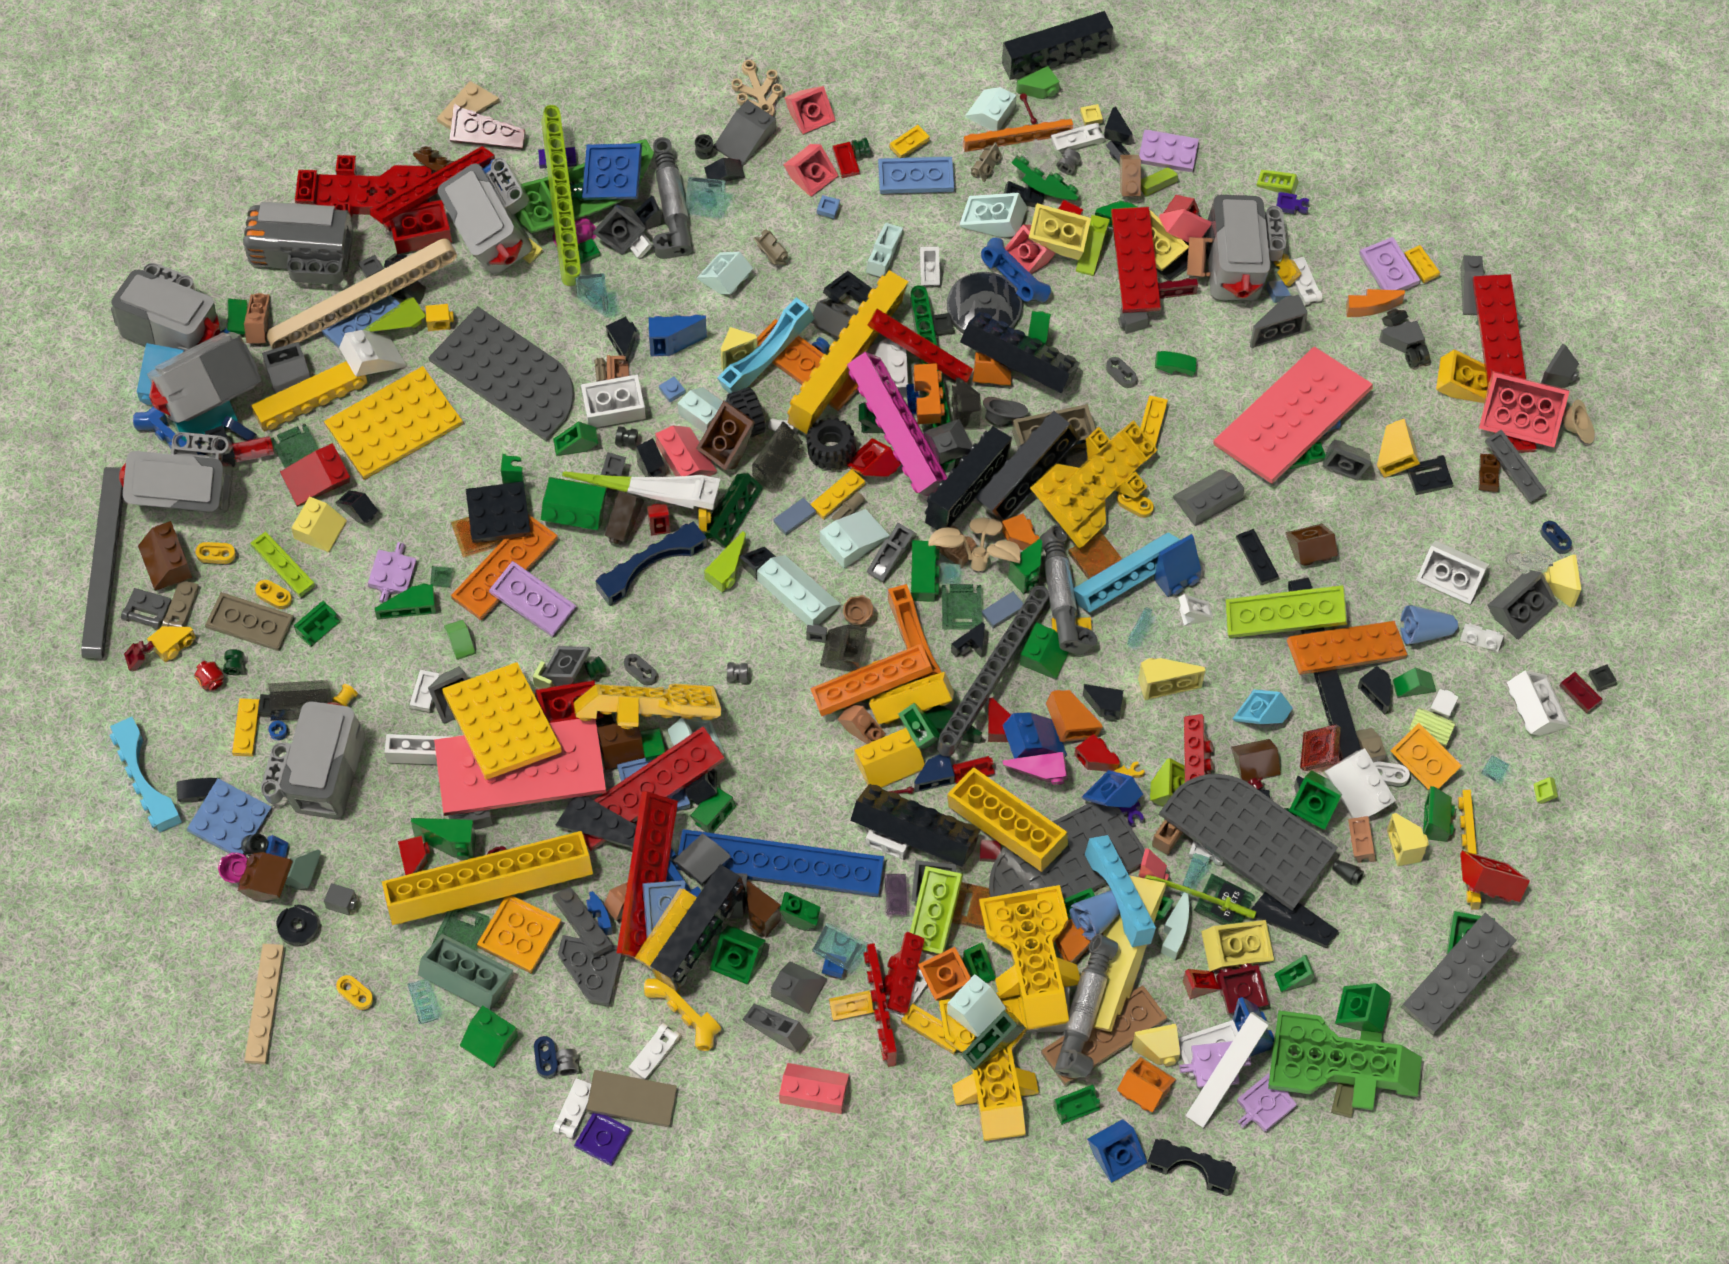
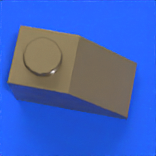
[1356,728,1386,763]

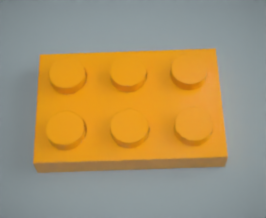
[1390,723,1462,790]

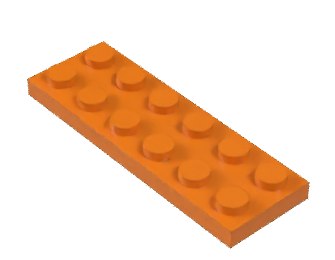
[757,319,859,411]
[451,514,558,620]
[1286,621,1408,675]
[810,644,933,717]

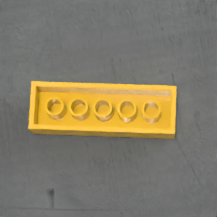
[947,767,1068,872]

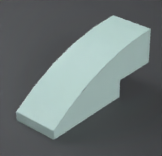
[866,223,903,277]
[1161,892,1189,960]

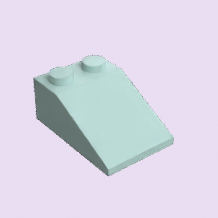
[960,193,1027,237]
[820,509,890,569]

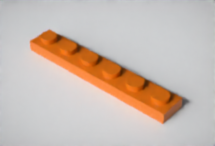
[963,119,1073,152]

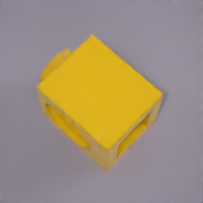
[425,304,454,331]

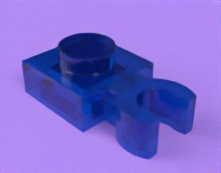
[906,384,919,414]

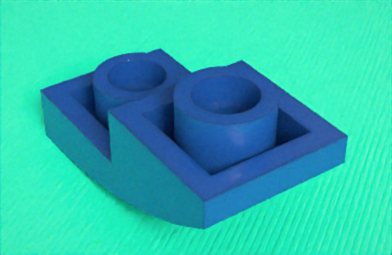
[586,891,612,935]

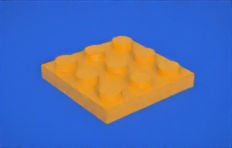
[477,895,562,974]

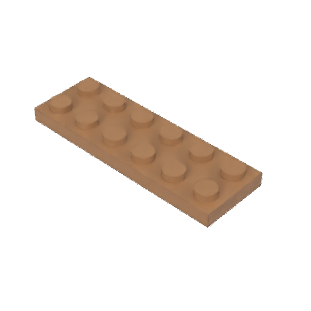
[1041,985,1167,1086]

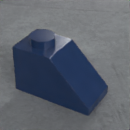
[914,754,955,792]

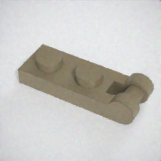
[162,581,199,627]

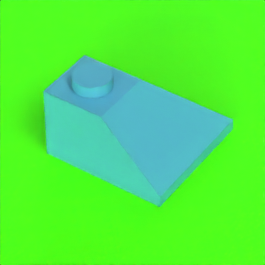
[1232,689,1293,724]

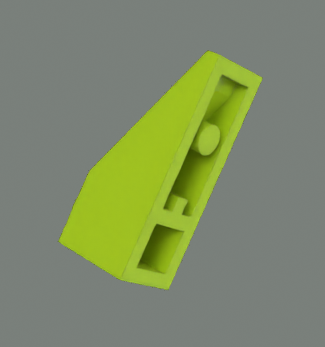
[1075,215,1110,276]
[363,297,426,332]
[704,531,746,592]

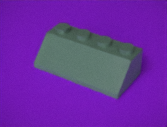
[418,934,513,1010]

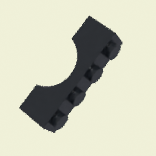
[1146,1139,1236,1196]

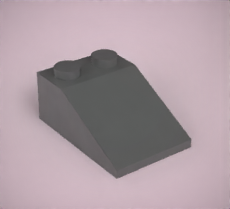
[713,100,776,167]
[1250,294,1308,348]

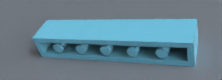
[1074,533,1180,613]

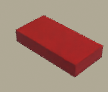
[832,142,860,178]

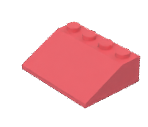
[1479,371,1570,447]

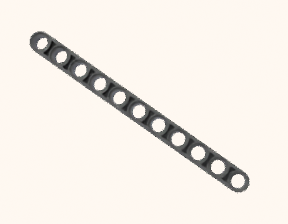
[81,467,124,659]
[937,586,1049,756]

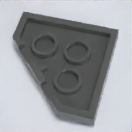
[558,935,622,1007]

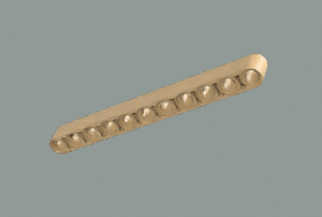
[266,239,457,350]

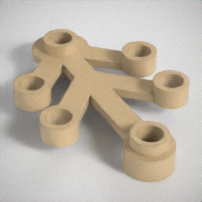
[731,59,783,116]

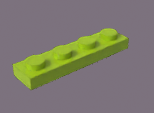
[250,531,315,598]

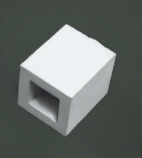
[1430,689,1458,719]

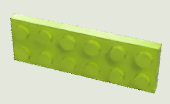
[1225,585,1347,638]

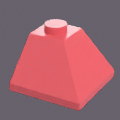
[784,86,836,134]

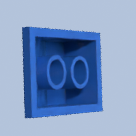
[1154,534,1201,597]
[1003,712,1067,759]
[1232,997,1274,1057]

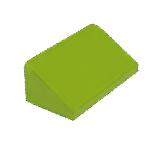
[1141,167,1178,197]

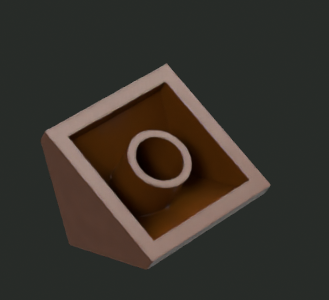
[1231,739,1281,782]

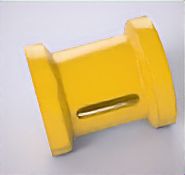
[332,684,358,707]

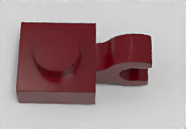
[124,641,154,671]

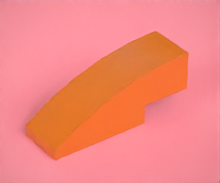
[1346,289,1405,317]

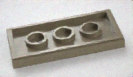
[205,592,294,651]
[586,1070,677,1128]

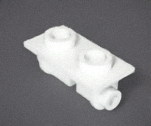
[1460,623,1503,652]

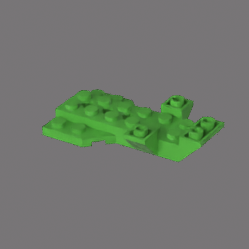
[1268,1010,1422,1110]

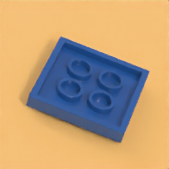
[582,143,642,200]

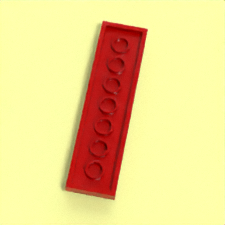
[583,726,726,851]
[616,791,678,958]

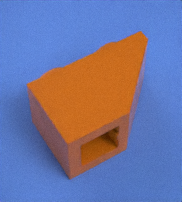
[973,352,1011,385]
[1002,513,1040,550]

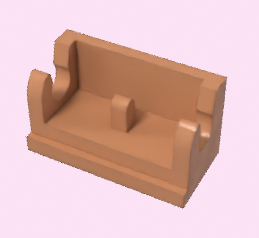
[1187,237,1213,276]
[607,355,629,380]
[1348,816,1376,863]

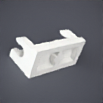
[865,829,910,860]

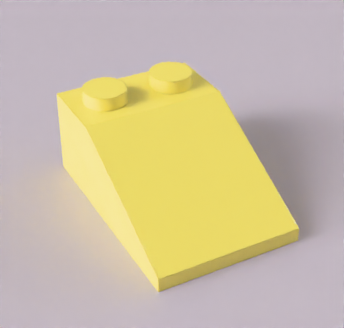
[1028,203,1091,260]
[1149,210,1189,271]
[1138,658,1205,700]
[1201,920,1274,972]

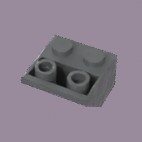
[262,342,310,394]

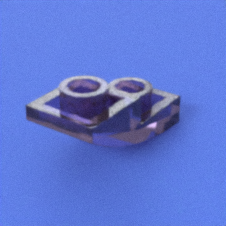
[885,874,907,915]

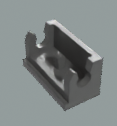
[601,452,626,498]

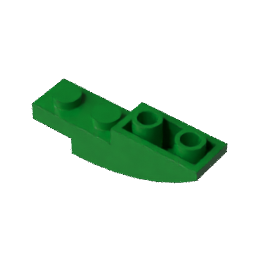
[1011,155,1080,200]

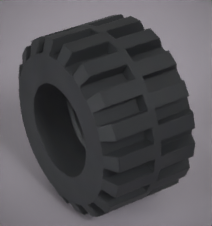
[726,387,766,437]
[806,418,856,470]

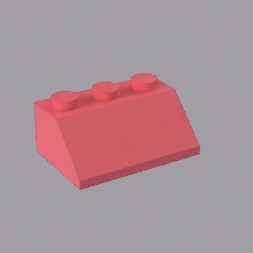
[655,425,717,477]
[779,1063,849,1114]

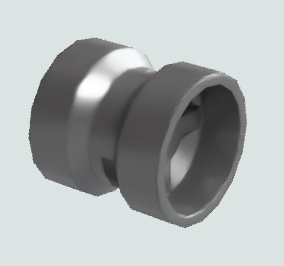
[1056,149,1081,175]
[727,662,748,683]
[556,1049,579,1076]

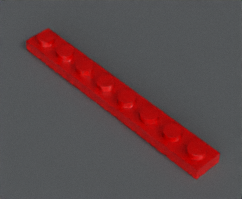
[370,146,495,224]

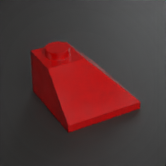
[847,438,902,477]

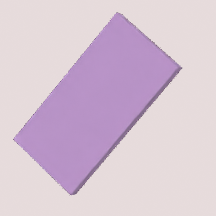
[489,561,576,637]

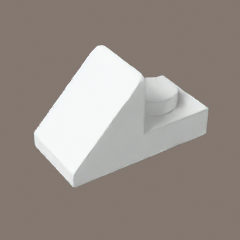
[920,247,940,285]
[1179,594,1214,625]

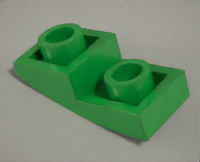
[227,298,247,334]
[1155,351,1197,376]
[1288,442,1326,469]
[640,728,665,762]

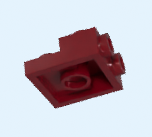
[1216,963,1269,1015]

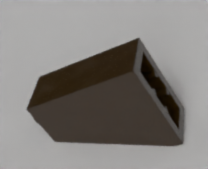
[605,491,644,545]

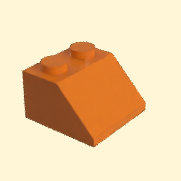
[918,947,971,1001]
[1117,1057,1176,1112]

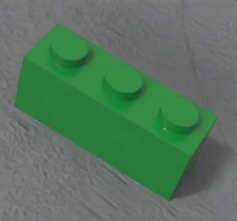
[911,540,940,602]

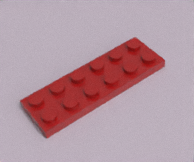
[1111,207,1161,313]

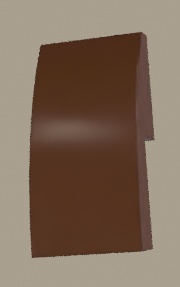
[413,146,454,171]
[1478,453,1500,492]

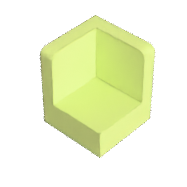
[533,661,555,689]

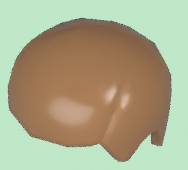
[843,595,873,626]

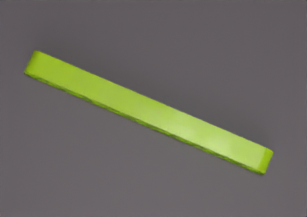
[541,105,581,287]

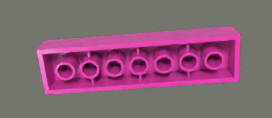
[847,352,948,496]

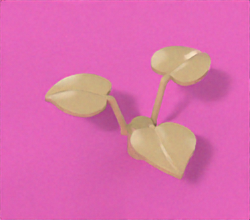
[928,517,1020,571]

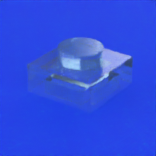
[939,563,960,585]
[1481,755,1509,783]

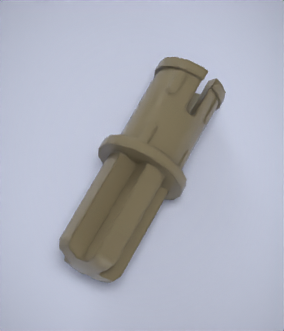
[832,492,865,521]

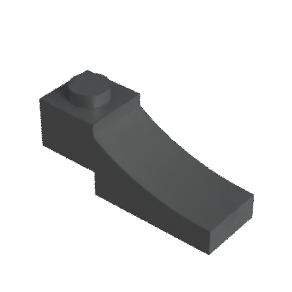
[866,522,917,582]

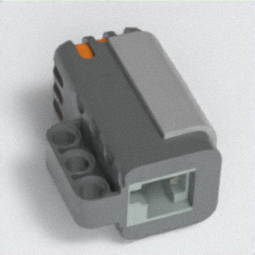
[243,202,353,284]

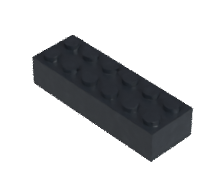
[1002,11,1113,80]
[960,312,1080,393]
[976,411,1081,523]
[925,426,1012,530]
[850,784,981,867]
[650,864,746,991]

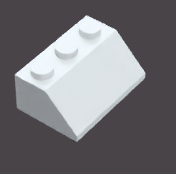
[867,338,908,398]
[581,375,646,427]
[1416,541,1489,604]
[1507,670,1570,736]
[1324,748,1396,818]

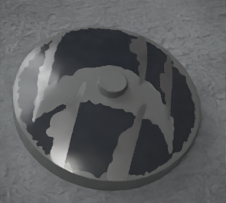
[947,272,1022,333]

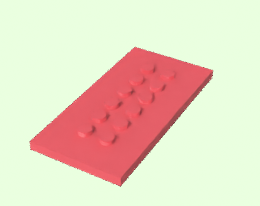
[1213,346,1373,484]
[434,718,606,816]

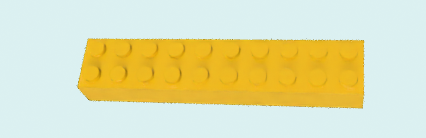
[787,270,909,434]
[381,831,593,925]

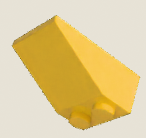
[1436,349,1488,403]

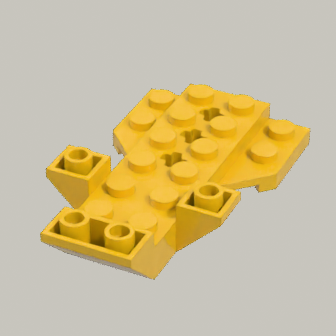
[1030,420,1157,548]
[574,684,721,729]
[979,885,1080,1030]
[939,992,1039,1141]

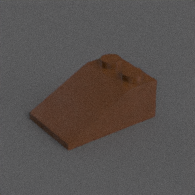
[696,400,755,470]

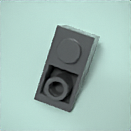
[1379,321,1425,353]

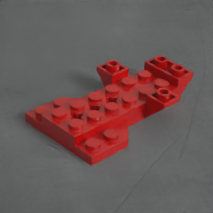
[295,155,432,231]

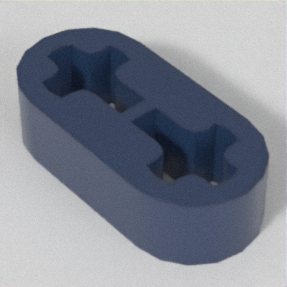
[221,416,257,441]
[1540,521,1572,554]

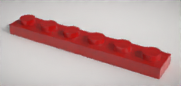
[867,309,973,386]

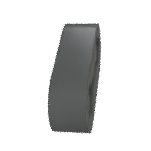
[1106,357,1137,388]
[624,654,656,686]

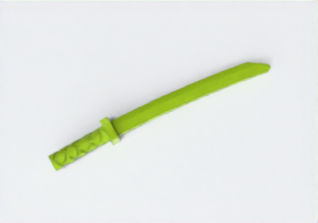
[1145,875,1256,919]

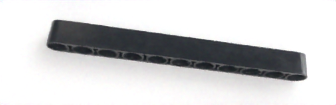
[1288,577,1361,761]

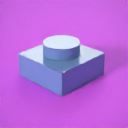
[817,195,840,219]
[659,376,685,402]

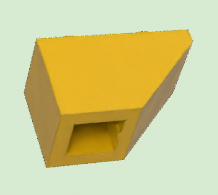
[147,626,196,662]

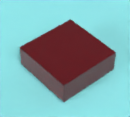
[979,840,1001,862]

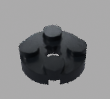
[276,904,319,946]

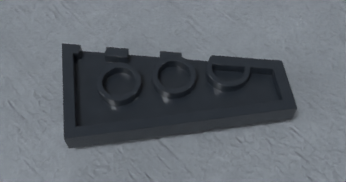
[555,796,637,848]
[1251,892,1338,948]

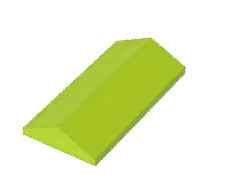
[910,866,963,954]

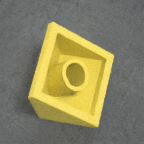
[721,327,757,371]

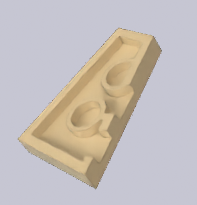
[437,81,500,130]

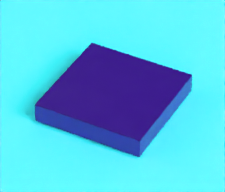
[574,1113,632,1166]

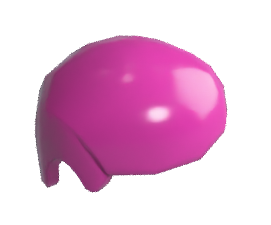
[218,852,248,883]

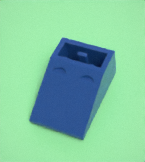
[649,314,707,357]

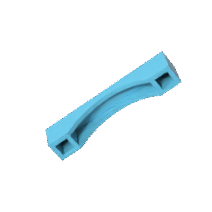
[717,297,815,393]
[109,717,182,833]
[1085,835,1156,947]

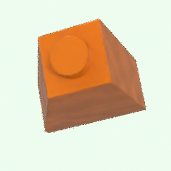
[1046,690,1103,742]
[1055,919,1103,964]

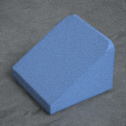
[1266,281,1291,303]

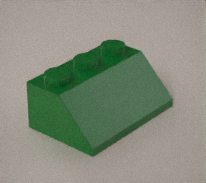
[540,477,607,530]

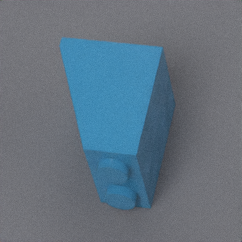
[137,343,184,405]

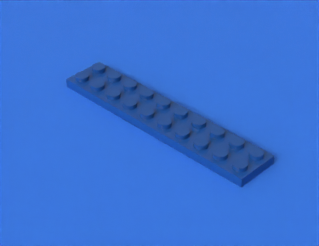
[676,829,884,897]

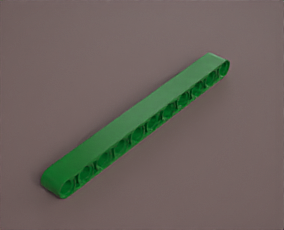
[910,285,956,473]

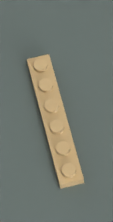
[244,943,284,1065]

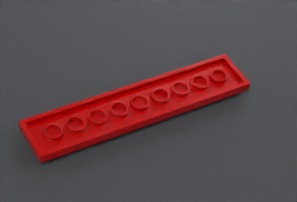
[1472,274,1536,453]

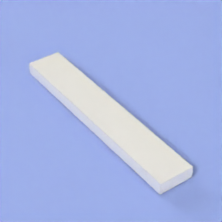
[1186,1012,1270,1127]

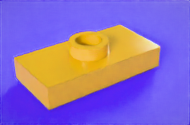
[1404,245,1441,283]

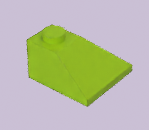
[1150,758,1185,807]

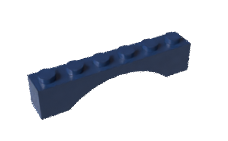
[595,521,707,606]

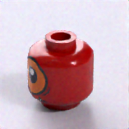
[194,661,224,691]

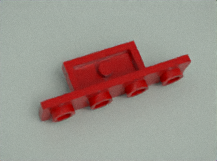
[1184,714,1214,782]
[883,932,925,1014]

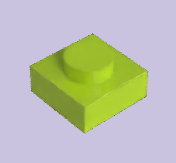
[1533,777,1558,804]

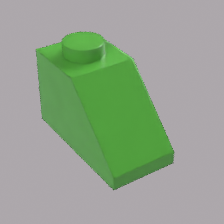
[1016,66,1060,99]

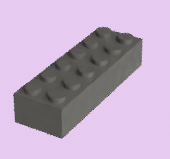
[1401,912,1517,1035]

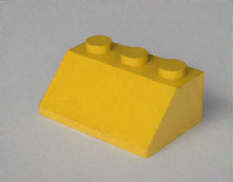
[854,728,925,788]

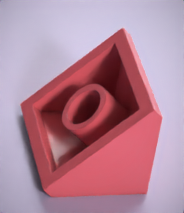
[1159,209,1211,243]

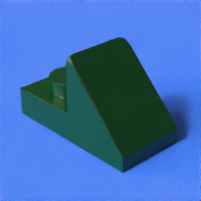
[858,402,885,433]

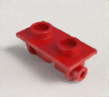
[232,436,274,462]
[952,756,995,784]

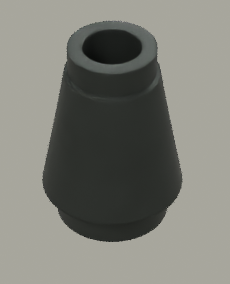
[1332,860,1364,885]

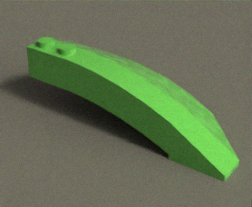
[515,139,654,233]

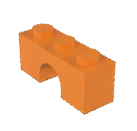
[913,364,944,424]

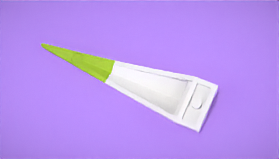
[562,471,720,510]

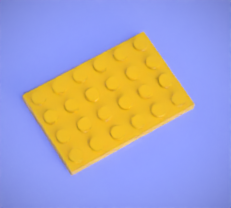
[324,366,463,480]
[442,662,562,780]

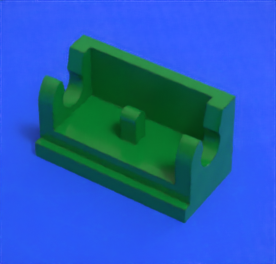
[501,454,525,487]
[294,600,340,647]
[690,787,736,833]
[1053,1085,1100,1125]

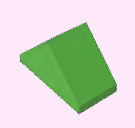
[444,619,475,660]

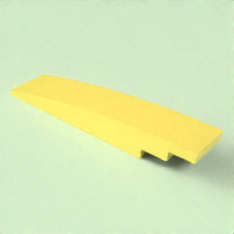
[1093,875,1167,1032]

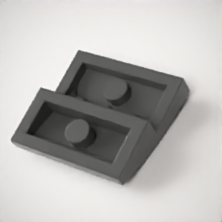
[673,834,731,886]

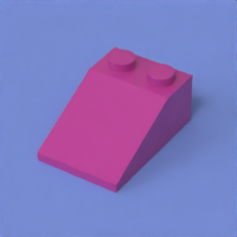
[1002,752,1068,785]

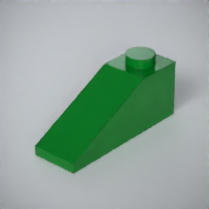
[375,583,436,620]

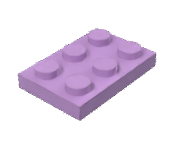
[1139,129,1199,172]
[1359,237,1420,290]

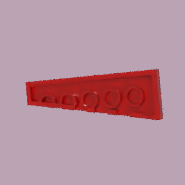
[863,943,897,1067]

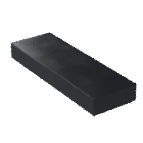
[1236,529,1279,586]

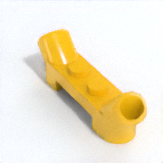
[644,978,721,1051]

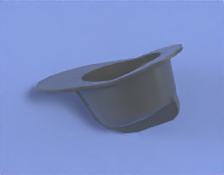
[983,397,1028,425]

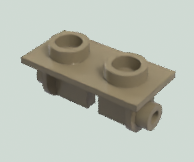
[971,143,1002,182]
[753,229,789,265]

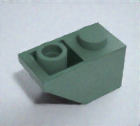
[285,849,321,890]

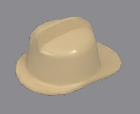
[1562,399,1595,444]

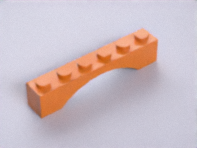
[888,584,941,680]

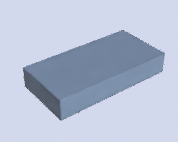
[773,497,816,535]
[981,591,1023,628]

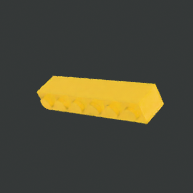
[251,361,367,432]

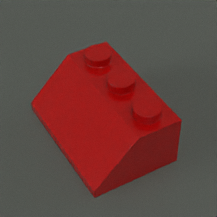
[389,200,452,254]
[1460,850,1530,902]

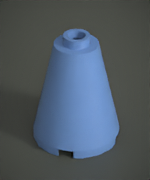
[1400,605,1458,645]
[1069,890,1120,940]

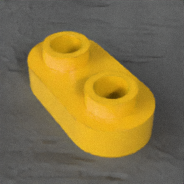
[1117,492,1154,518]
[195,542,236,564]
[255,580,292,609]
[336,975,373,1010]

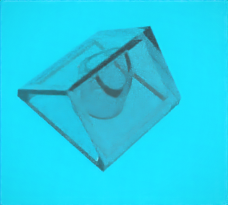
[686,176,726,218]
[575,273,609,318]
[812,923,868,971]

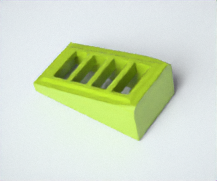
[1256,169,1299,194]

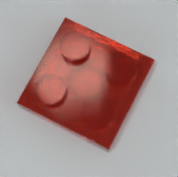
[1300,724,1341,771]

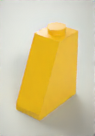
[1377,419,1420,478]

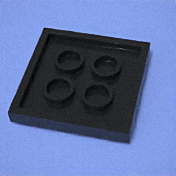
[466,481,531,543]

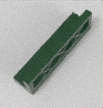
[702,473,763,548]

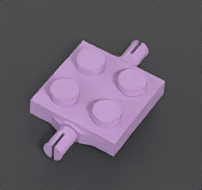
[368,542,416,603]
[1179,1041,1251,1088]
[1237,1073,1297,1132]

